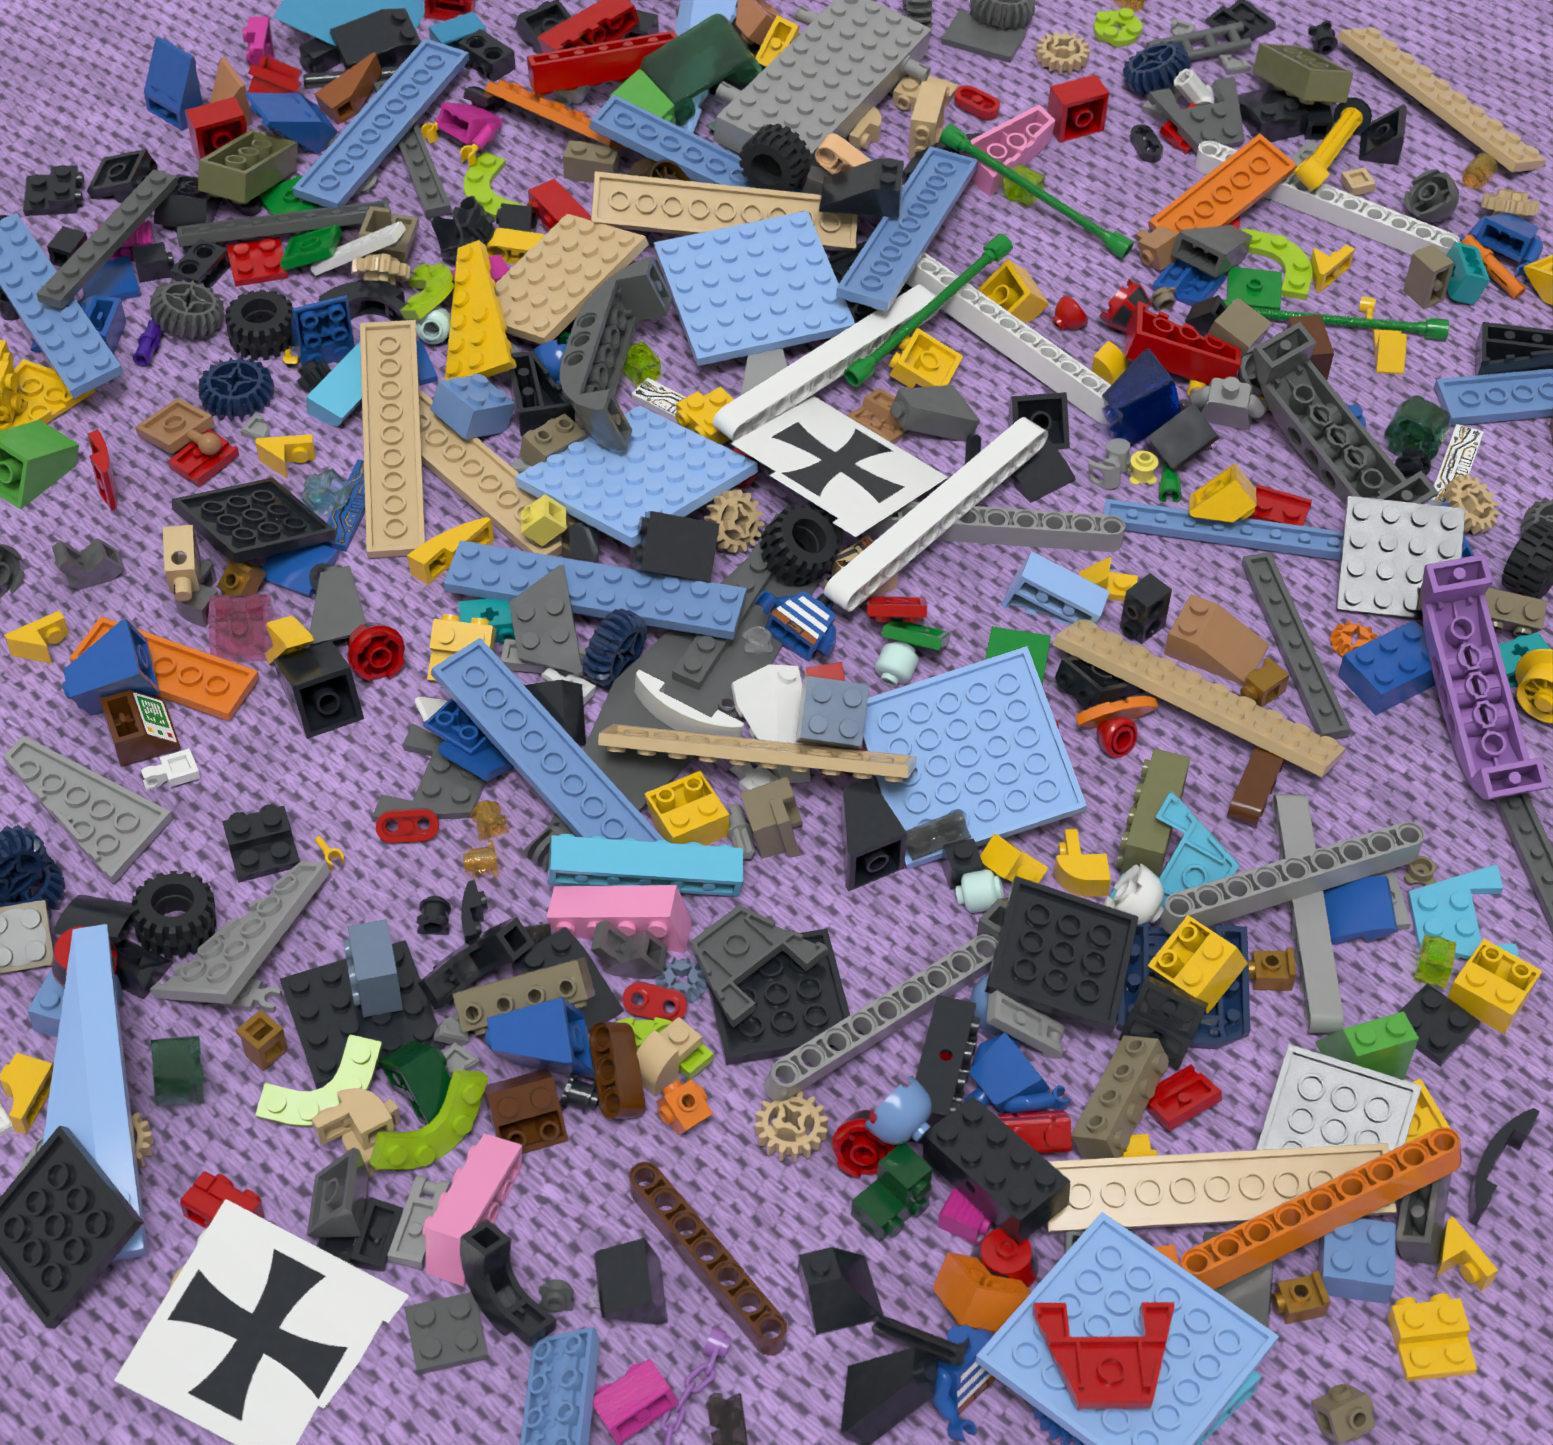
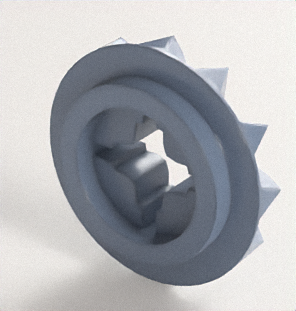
[656,957,707,1004]

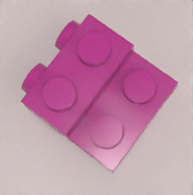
[243,16,275,65]

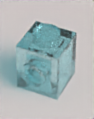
[300,468,352,516]

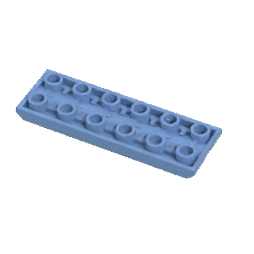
[520,1327,600,1445]

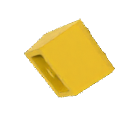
[644,771,729,846]
[1147,915,1248,1014]
[1448,939,1542,1035]

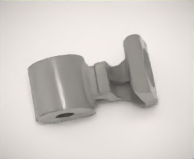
[1088,438,1131,490]

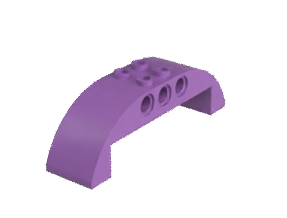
[1422,554,1549,800]

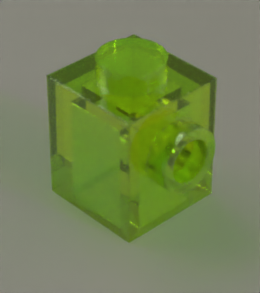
[1003,163,1045,207]
[622,341,661,388]
[1413,935,1457,988]

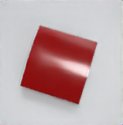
[88,429,118,511]

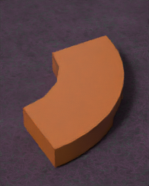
[1075,696,1159,729]

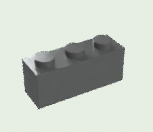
[1395,1173,1452,1264]

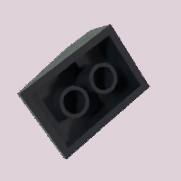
[329,8,421,69]
[1238,87,1308,142]
[819,158,904,218]
[154,174,223,230]
[512,926,624,1034]

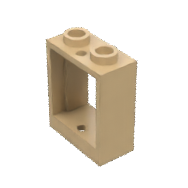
[908,81,947,158]

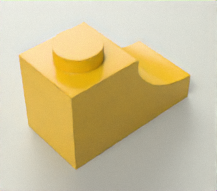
[0,1053,53,1135]

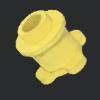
[1127,451,1158,485]

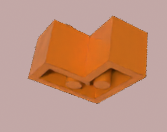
[932,1252,1031,1333]

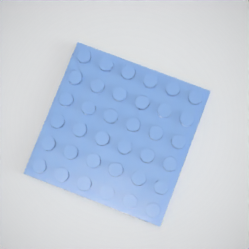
[654,211,855,366]
[515,406,758,548]
[863,646,1087,869]
[976,1212,1279,1445]

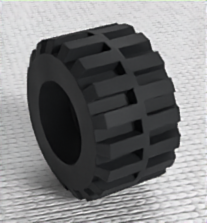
[739,124,812,192]
[225,290,294,361]
[759,504,841,585]
[1502,521,1553,599]
[131,871,217,958]

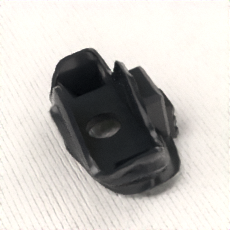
[431,196,496,265]

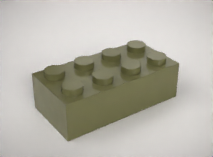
[1252,43,1354,106]
[198,129,298,204]
[1116,748,1191,878]

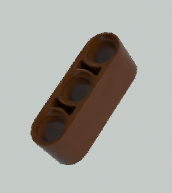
[1227,747,1285,828]
[590,1022,645,1119]

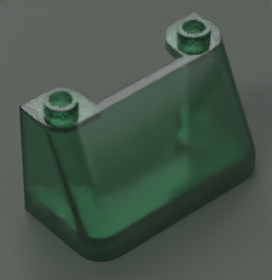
[640,14,763,127]

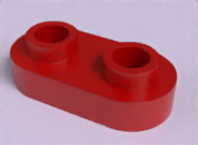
[954,85,1000,120]
[376,808,440,843]
[622,982,689,1022]

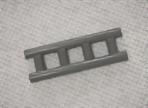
[1146,21,1252,61]

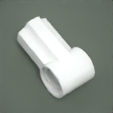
[1174,69,1215,106]

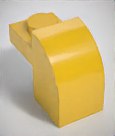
[1054,829,1111,897]

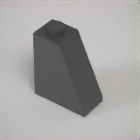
[1171,225,1253,278]
[890,385,980,442]
[309,565,366,647]

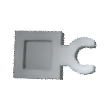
[220,978,282,1013]

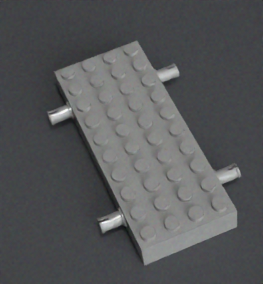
[713,0,932,184]

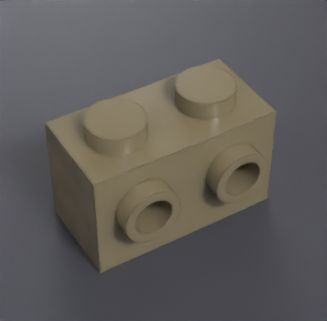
[563,140,620,183]
[1403,244,1454,310]
[519,414,587,466]

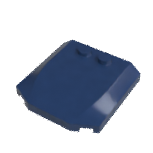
[1117,921,1250,1049]

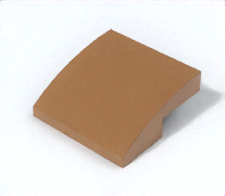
[846,388,910,445]

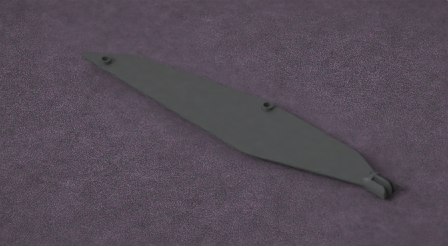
[523,501,843,872]

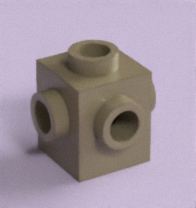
[1311,1384,1376,1444]

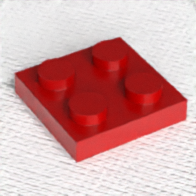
[227,237,288,287]
[867,596,927,622]

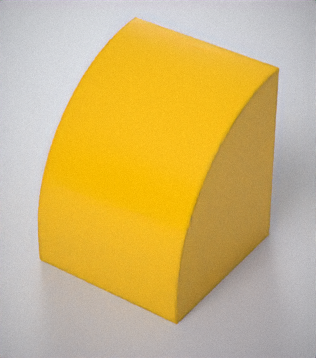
[1091,341,1129,388]

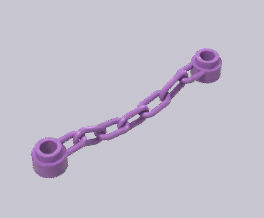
[660,1326,732,1445]

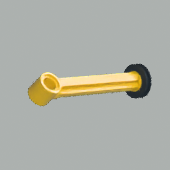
[1293,97,1372,192]

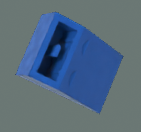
[144,36,204,131]
[245,93,338,154]
[31,295,126,354]
[291,295,355,366]
[423,698,495,756]

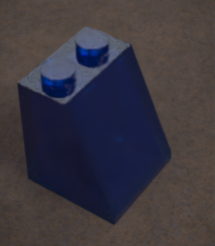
[1102,348,1182,447]

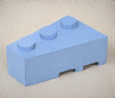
[1000,551,1110,625]

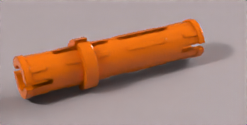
[1461,234,1527,300]

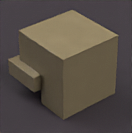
[358,206,419,263]
[1207,297,1272,359]
[740,777,803,858]

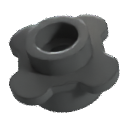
[538,1279,574,1312]

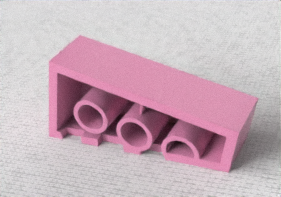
[959,105,1055,197]
[546,885,692,953]
[422,1133,522,1287]

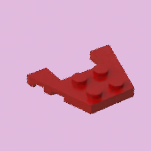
[1032,1302,1175,1409]

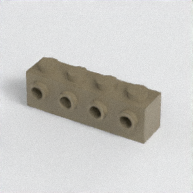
[1417,581,1547,636]
[452,957,595,1036]
[1071,1035,1169,1159]

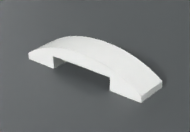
[635,670,744,737]

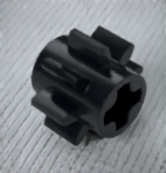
[296,358,332,391]
[1395,448,1431,479]

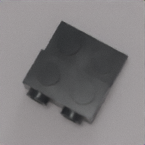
[515,0,571,54]
[87,149,158,203]
[23,165,85,216]
[1055,656,1141,709]
[222,804,300,883]

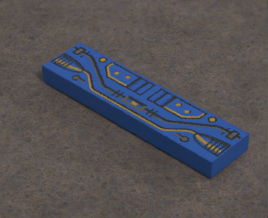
[321,459,365,552]

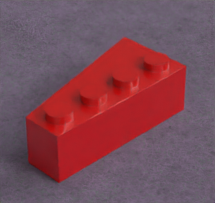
[537,0,640,53]
[1125,301,1241,385]

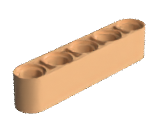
[815,134,904,186]

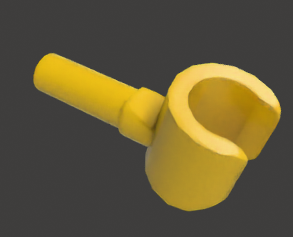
[1358,296,1376,330]
[283,346,300,372]
[315,836,344,871]

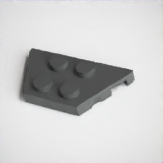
[509,565,584,677]

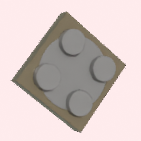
[0,900,54,974]

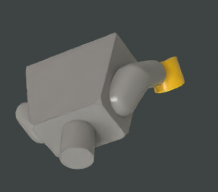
[1186,377,1270,431]

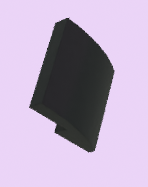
[1205,0,1276,42]
[1010,438,1076,503]
[54,894,133,944]
[1118,976,1209,1069]
[316,1197,403,1271]

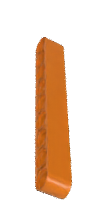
[1180,1127,1462,1290]

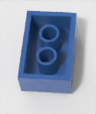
[1338,620,1436,716]

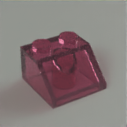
[208,594,274,662]

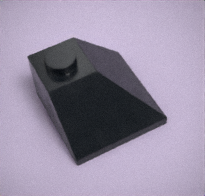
[798,1247,884,1335]

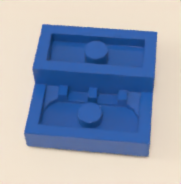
[1152,259,1226,307]
[261,544,340,598]
[1323,876,1398,945]

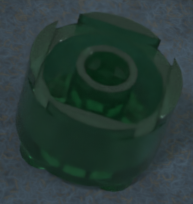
[1384,395,1450,461]
[151,1035,204,1107]

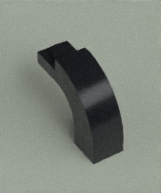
[319,281,407,321]
[418,917,535,1010]
[460,1219,557,1347]

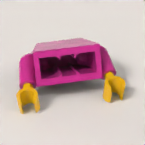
[421,102,502,166]

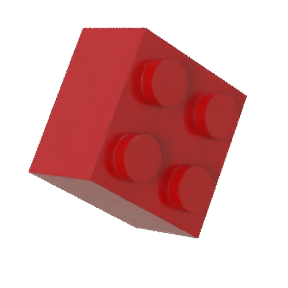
[1047,74,1109,143]
[185,97,247,161]

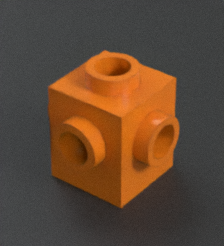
[656,1079,713,1135]

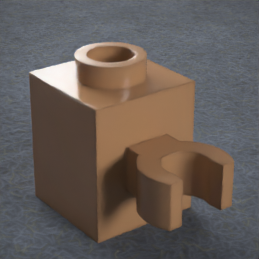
[1134,226,1179,271]

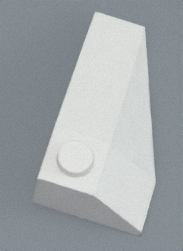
[731,664,810,783]

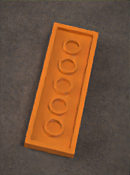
[485,79,632,150]
[1148,133,1297,233]
[69,616,259,722]

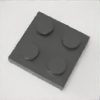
[404,1292,488,1375]

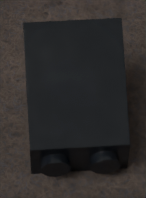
[633,511,720,582]
[273,640,364,739]
[841,779,907,892]

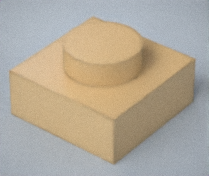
[1340,167,1376,196]

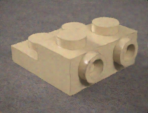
[892,75,958,111]

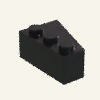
[1475,322,1553,376]
[507,351,575,436]

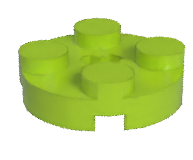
[1093,8,1143,47]

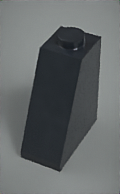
[840,1347,938,1445]

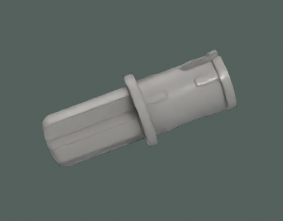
[725,803,755,860]

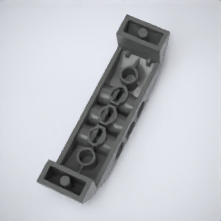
[559,256,673,451]
[1254,322,1439,505]

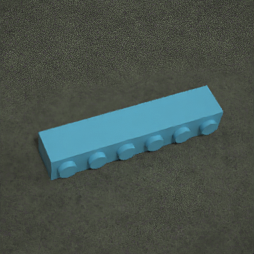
[548,834,743,897]

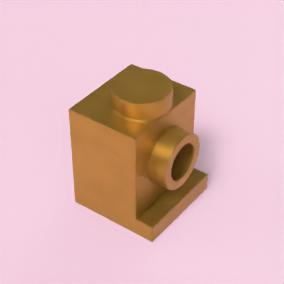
[217,558,266,604]
[1240,657,1289,707]
[1248,947,1297,991]
[235,1009,288,1071]
[1271,1270,1331,1325]

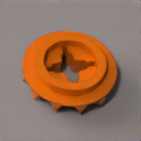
[1330,620,1378,657]

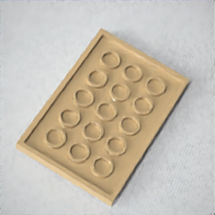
[494,214,649,344]

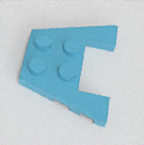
[1109,791,1239,915]
[1407,865,1519,960]

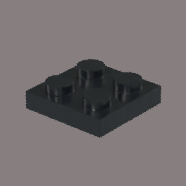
[1398,983,1481,1067]

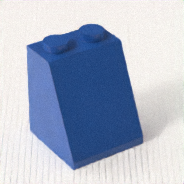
[62,619,160,716]
[485,997,595,1078]

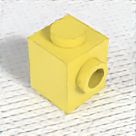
[521,494,566,546]

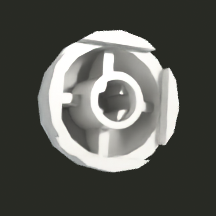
[1104,864,1164,925]

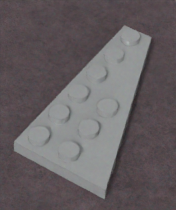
[3,736,172,884]
[150,861,330,1004]

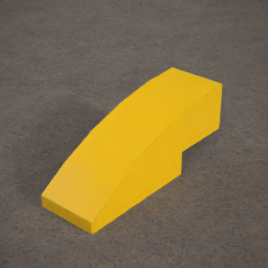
[407,517,495,586]

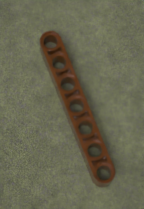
[629,1162,787,1356]

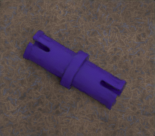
[133,318,164,367]

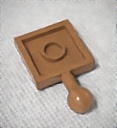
[135,398,221,455]

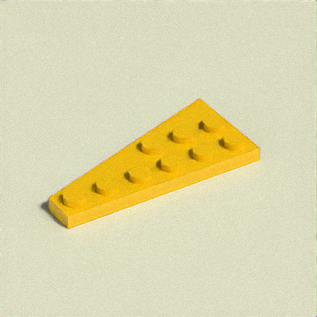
[445,240,517,380]
[0,359,96,431]

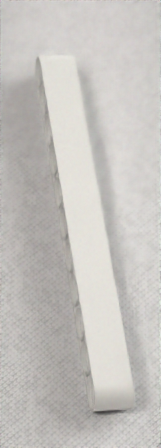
[1195,141,1460,255]
[906,252,1123,424]
[713,284,941,442]
[824,417,1048,612]

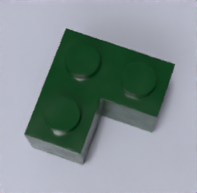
[378,1040,452,1125]
[851,1143,933,1243]

